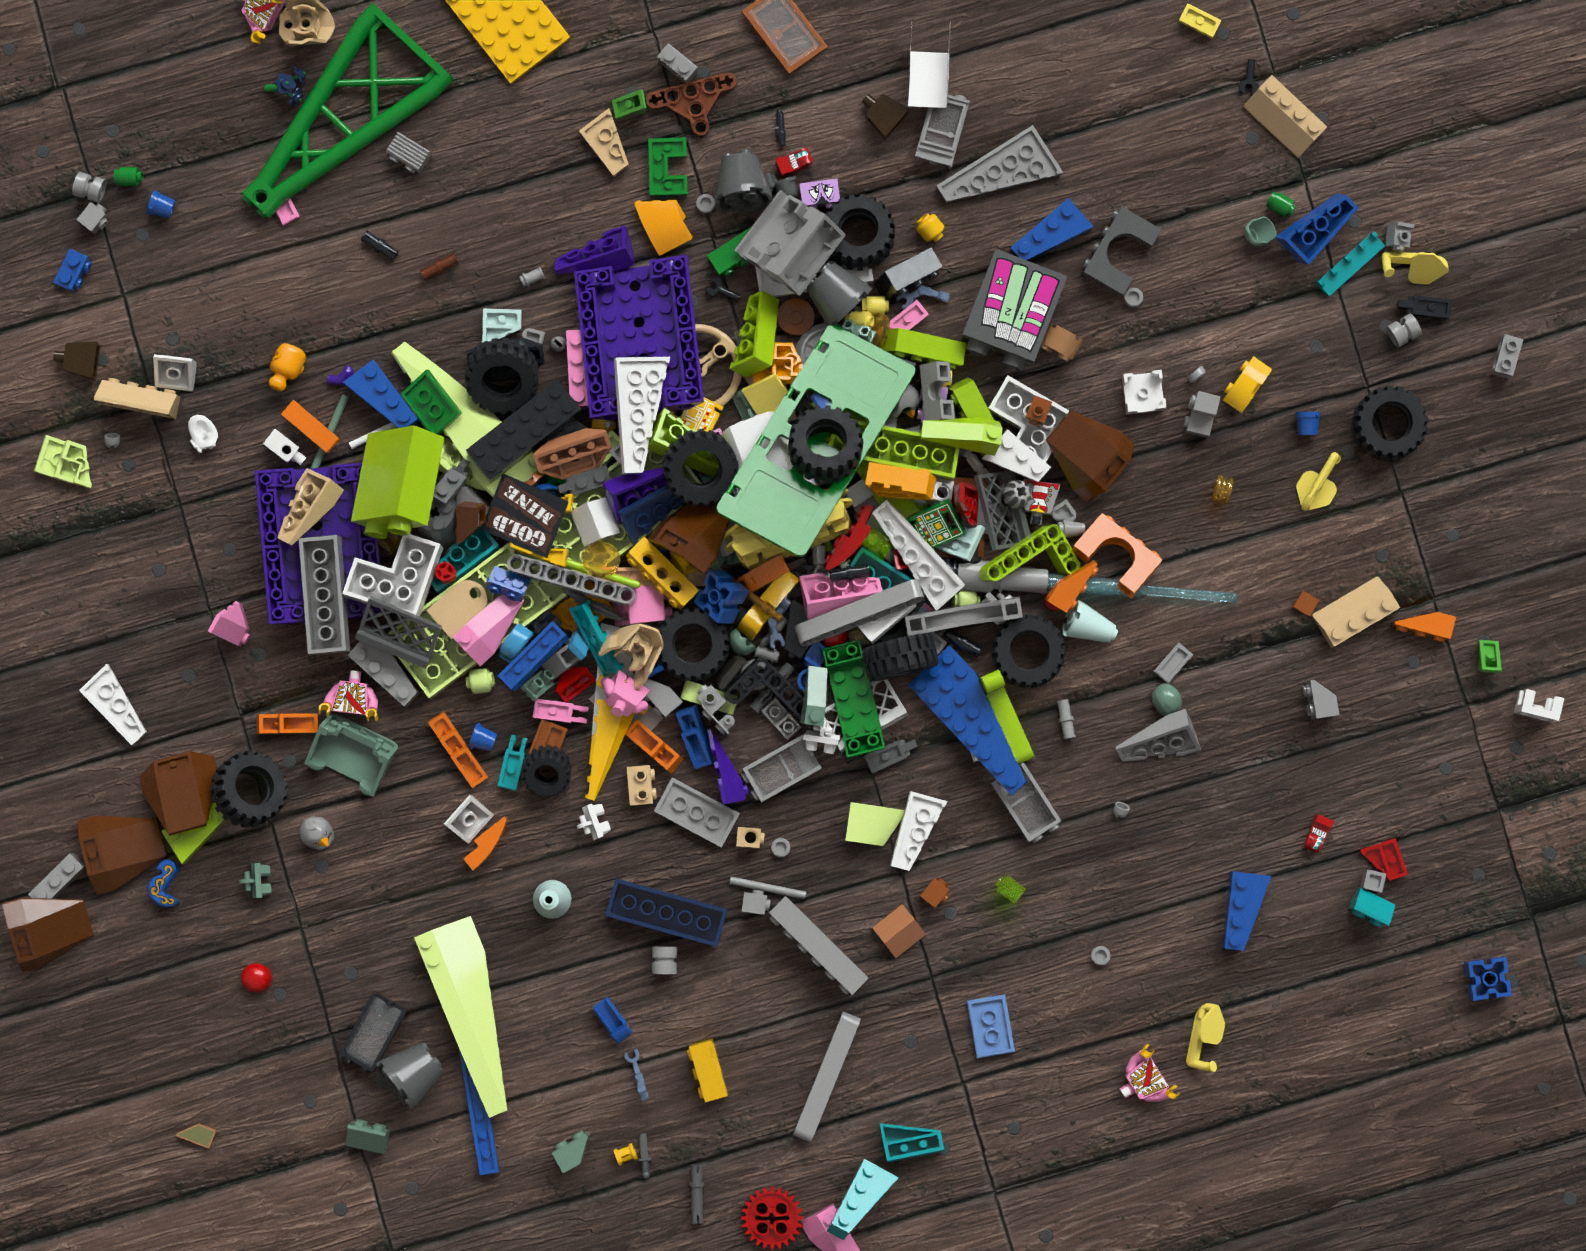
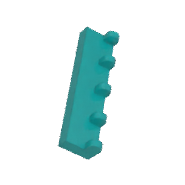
[1315,231,1385,297]
[569,599,625,676]

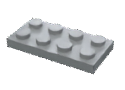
[654,777,740,848]

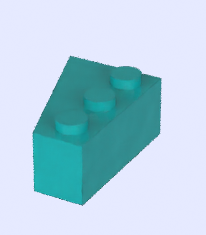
[879,1123,944,1163]

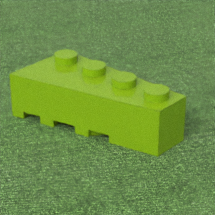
[729,290,779,378]
[879,328,967,369]
[948,377,994,456]
[648,408,719,478]
[161,802,226,864]

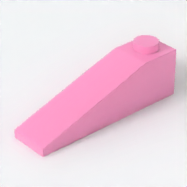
[799,573,883,619]
[453,594,524,667]
[208,601,250,647]
[800,1203,860,1251]

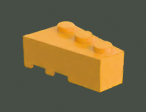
[865,462,936,500]

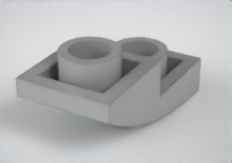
[761,697,801,740]

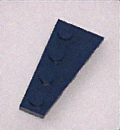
[617,477,688,545]

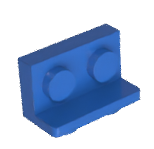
[53,249,92,293]
[486,566,531,602]

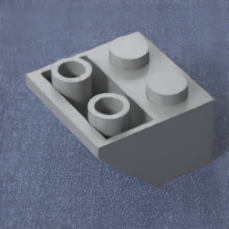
[1303,680,1339,720]

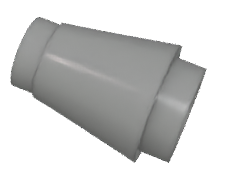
[1056,520,1085,538]

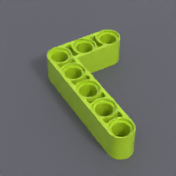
[979,524,1080,582]
[979,669,1035,764]

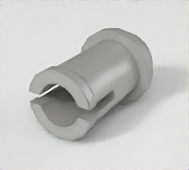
[519,267,545,287]
[755,645,780,664]

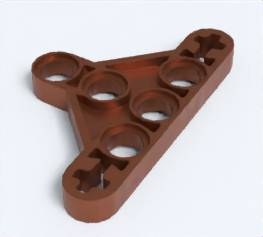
[646,73,737,137]

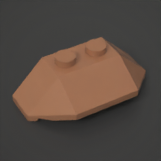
[532,428,612,480]

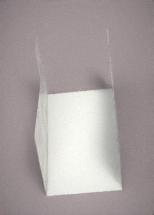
[908,25,950,108]

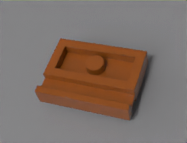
[528,719,568,754]

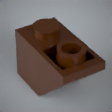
[455,501,486,544]

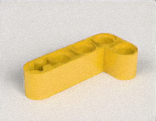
[737,571,800,640]

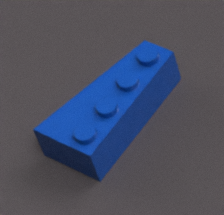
[1009,198,1093,262]
[1222,871,1271,951]

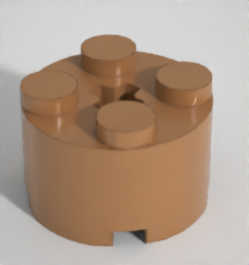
[1040,322,1083,362]

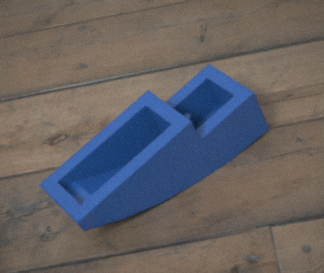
[676,704,713,769]

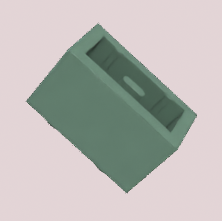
[346,1119,391,1154]
[552,1130,590,1173]

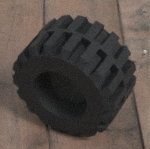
[522,745,572,798]

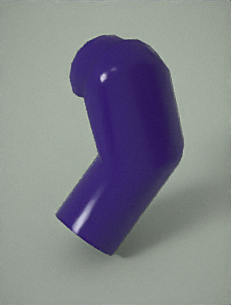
[327,366,354,385]

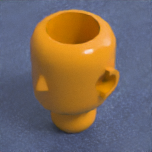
[269,343,306,392]

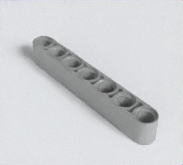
[507,554,637,606]
[794,579,924,647]
[793,1011,861,1143]

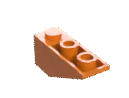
[736,554,790,593]
[1046,560,1098,613]
[1392,612,1456,642]

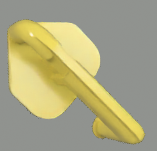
[1382,251,1449,284]
[1296,452,1341,511]
[1186,1003,1225,1072]

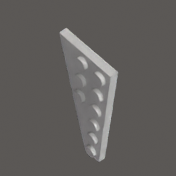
[936,125,1063,203]

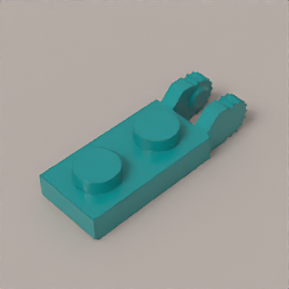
[497,735,528,791]

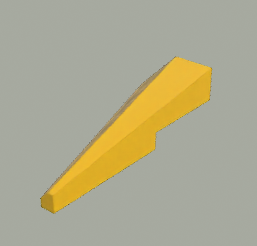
[585,699,635,801]

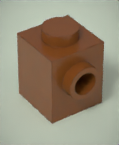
[1025,395,1052,427]
[920,877,950,908]

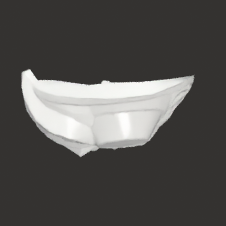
[188,415,218,453]

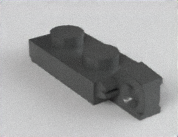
[433,459,470,507]
[558,465,611,495]
[864,739,918,774]

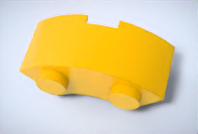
[1223,356,1272,413]

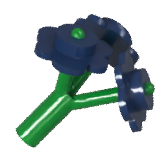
[264,65,306,107]

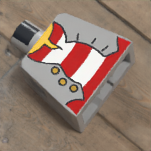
[1023,479,1060,525]

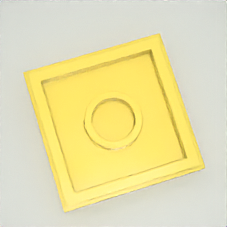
[742,373,793,415]

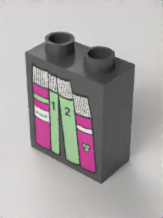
[961,249,1067,372]

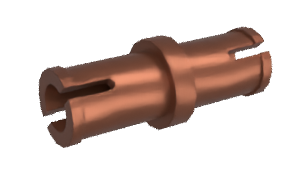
[420,252,459,280]

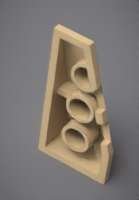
[277,468,344,546]

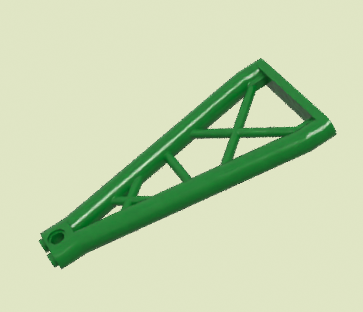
[242,3,454,219]

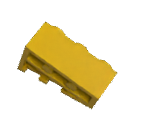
[687,1039,728,1102]

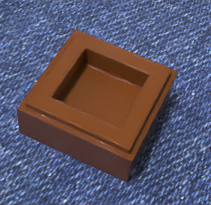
[1293,591,1319,617]

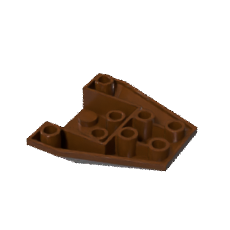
[1046,410,1134,502]
[647,497,730,574]
[140,751,217,836]
[78,815,167,895]
[2,898,94,972]

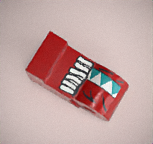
[775,148,814,178]
[1303,814,1334,853]

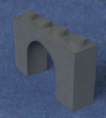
[1082,207,1162,298]

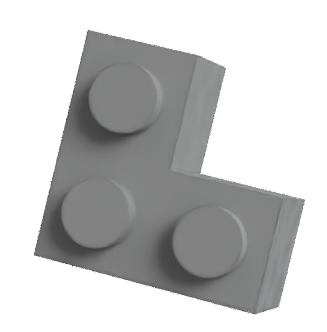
[1183,391,1221,438]
[843,479,880,522]

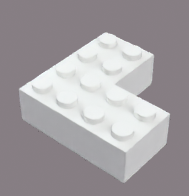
[988,375,1069,480]
[342,534,443,616]

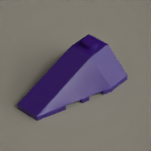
[555,225,634,274]
[603,467,668,524]
[707,729,749,805]

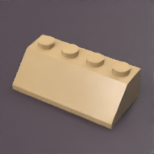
[1243,75,1327,158]
[94,378,180,419]
[1311,576,1400,648]

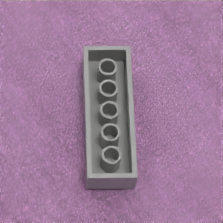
[299,535,351,655]
[769,896,868,995]

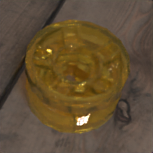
[1212,475,1234,504]

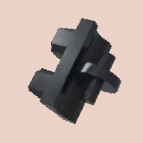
[527,609,562,641]

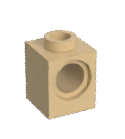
[736,827,765,848]

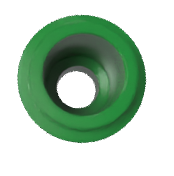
[114,167,143,186]
[1266,192,1296,217]

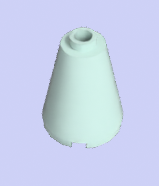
[1062,600,1118,643]
[533,880,572,919]

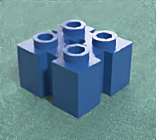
[694,570,749,623]
[1464,956,1512,1001]

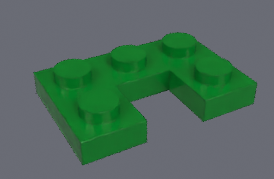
[648,138,688,196]

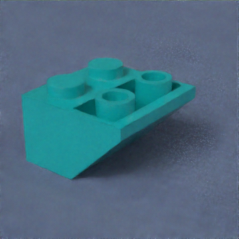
[1348,887,1395,927]

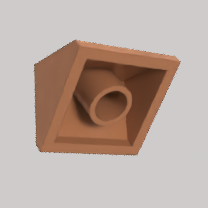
[872,904,926,958]

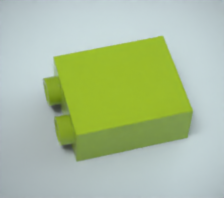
[351,425,445,539]

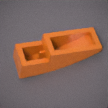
[281,400,340,453]
[256,714,318,734]
[626,719,684,774]
[463,817,508,871]

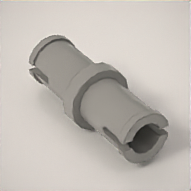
[1057,699,1076,739]

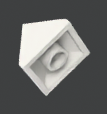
[153,354,197,391]
[571,497,620,547]
[444,795,494,844]

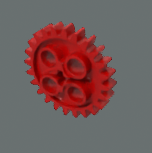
[741,1186,804,1250]

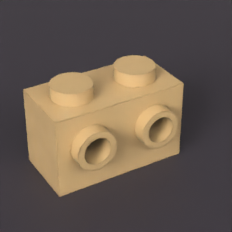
[627,765,657,806]

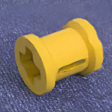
[614,1143,638,1166]

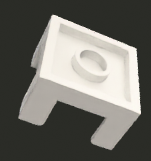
[1122,370,1166,415]
[1514,689,1564,722]

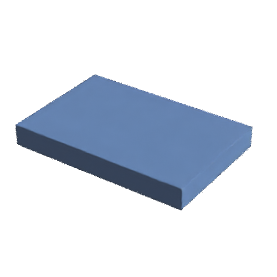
[967,994,1015,1058]

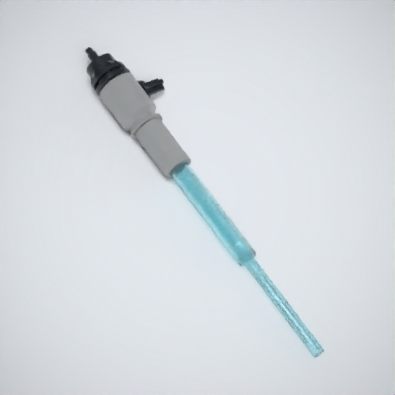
[942,543,1237,603]

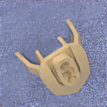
[279,0,335,46]
[598,624,664,690]

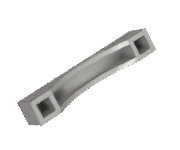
[905,597,1023,636]

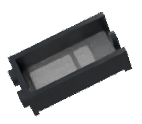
[339,992,409,1073]

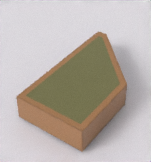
[176,1123,217,1149]

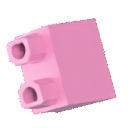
[612,586,672,627]

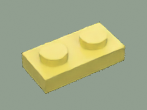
[1178,4,1222,39]

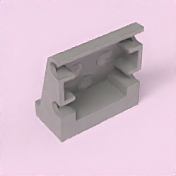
[734,190,846,296]

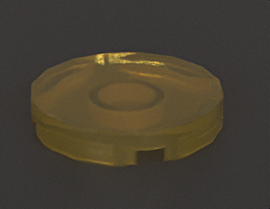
[871,313,890,348]
[582,542,620,577]

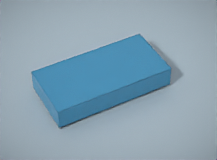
[568,627,589,660]

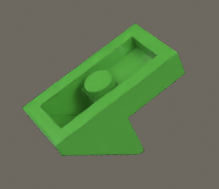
[612,90,646,119]
[1477,640,1502,673]

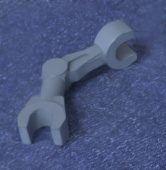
[896,285,950,310]
[767,597,792,650]
[625,1049,649,1101]

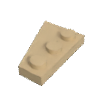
[579,108,629,177]

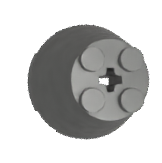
[715,149,773,215]
[806,261,872,326]
[414,498,457,549]
[375,1042,443,1111]

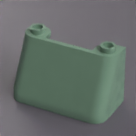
[304,714,398,797]

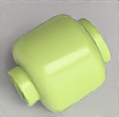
[951,590,981,607]
[466,668,495,694]

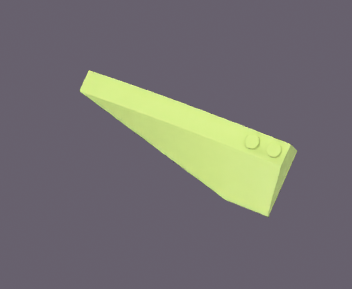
[391,342,538,497]
[414,916,507,1118]

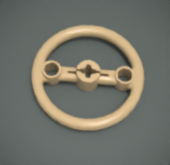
[695,324,742,410]

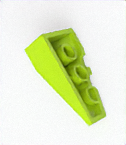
[920,417,1003,456]

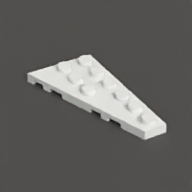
[614,357,670,474]

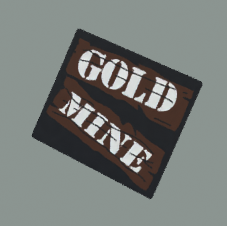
[482,474,568,558]

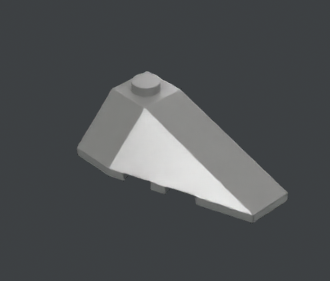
[1116,709,1201,762]

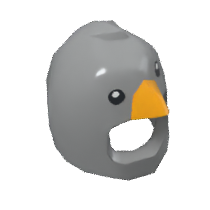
[889,385,921,418]
[299,816,334,850]

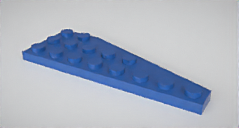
[908,645,1027,796]

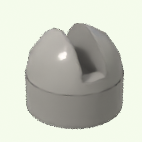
[551,336,566,352]
[104,433,120,448]
[1113,802,1130,818]

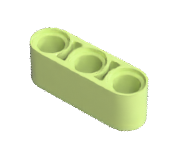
[680,681,738,715]

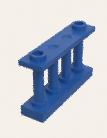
[498,621,569,692]

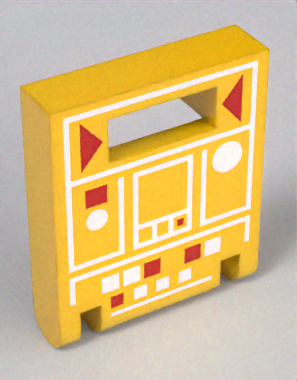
[670,397,724,432]

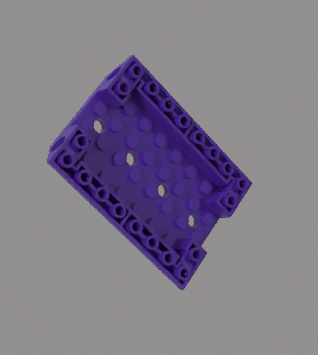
[574,255,704,421]
[255,463,382,624]

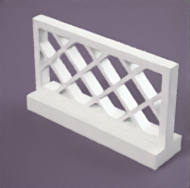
[824,680,908,753]

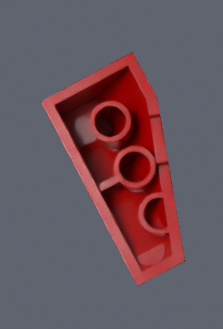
[951,482,979,527]

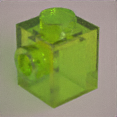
[862,528,893,560]
[995,875,1026,904]

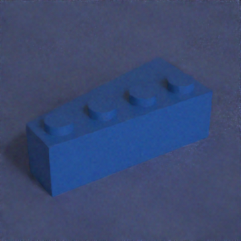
[1275,193,1358,265]
[343,359,421,428]

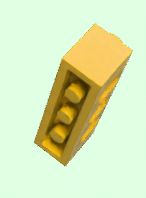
[626,537,699,610]

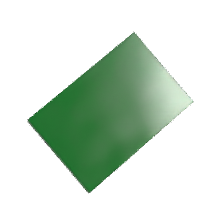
[400,369,462,435]

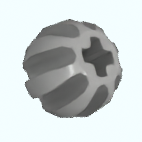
[1002,480,1032,508]

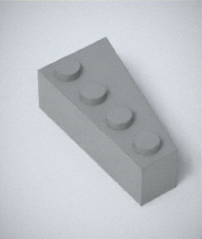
[348,627,420,707]

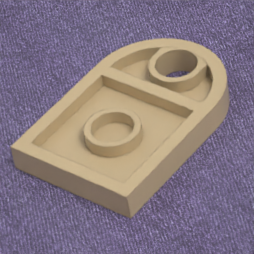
[426,580,488,639]

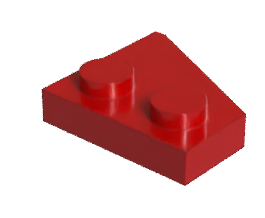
[1360,838,1408,881]

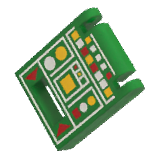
[907,498,966,549]

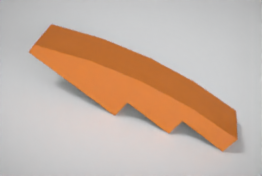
[428,711,488,788]

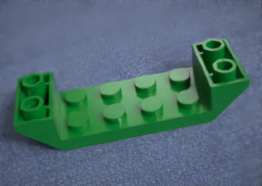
[822,640,885,758]

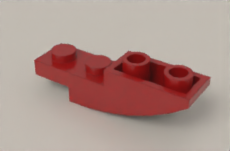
[824,504,875,571]

